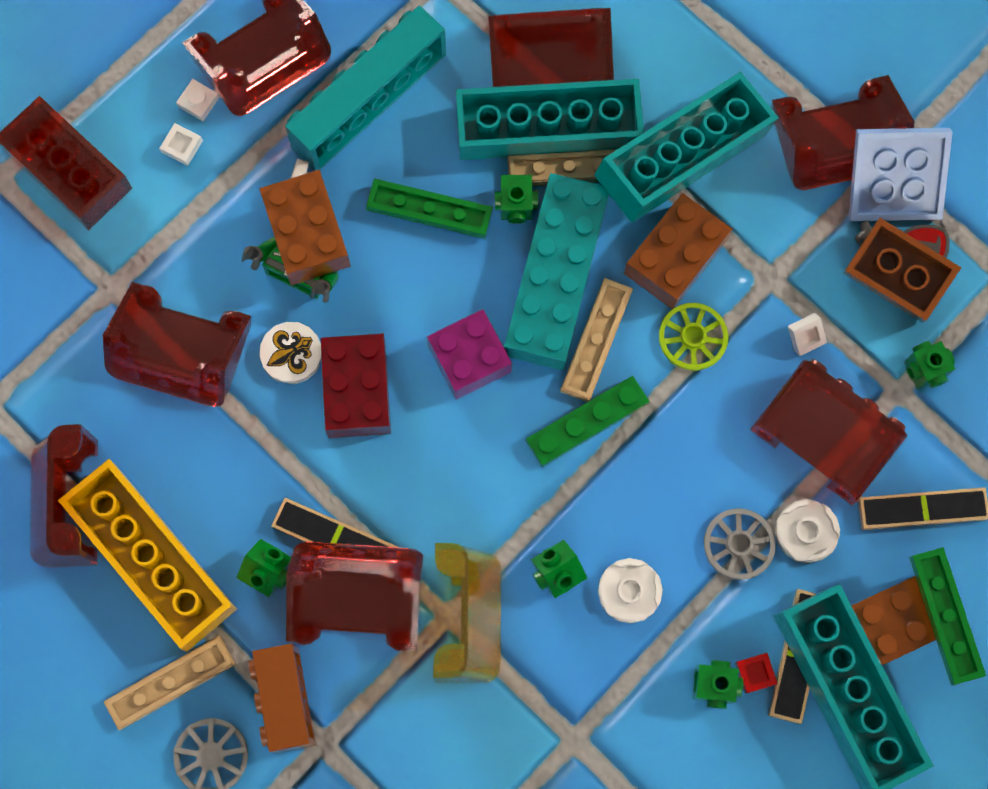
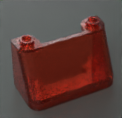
[182,0,331,116]
[487,7,614,87]
[771,75,915,190]
[102,282,251,407]
[30,424,98,568]
[286,542,423,651]

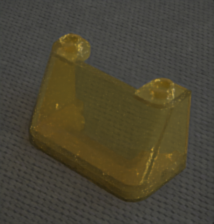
[433,543,501,683]

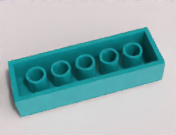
[285,5,446,171]
[594,72,779,223]
[456,79,644,160]
[504,173,609,371]
[773,584,934,789]

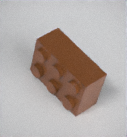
[259,169,351,286]
[624,193,732,309]
[843,218,961,322]
[851,576,936,665]
[248,643,316,754]

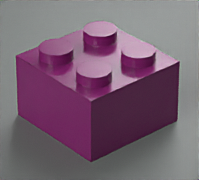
[427,309,512,400]

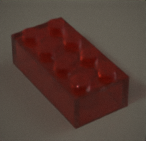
[0,96,133,231]

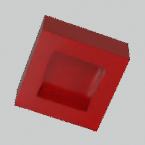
[735,652,778,694]

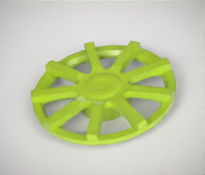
[659,303,728,371]

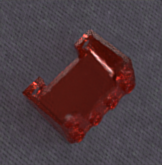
[750,359,907,506]

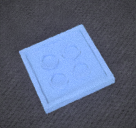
[849,128,953,221]

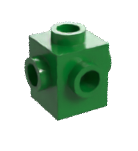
[495,175,538,224]
[904,341,955,390]
[236,539,293,597]
[531,540,588,598]
[692,660,743,709]

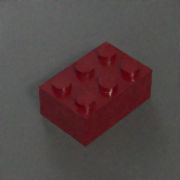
[320,333,391,438]

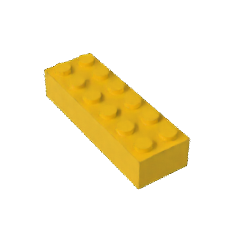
[58,459,237,652]

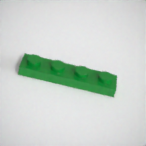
[366,178,493,239]
[526,376,650,467]
[909,547,986,686]

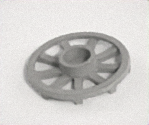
[703,508,776,580]
[173,718,248,789]

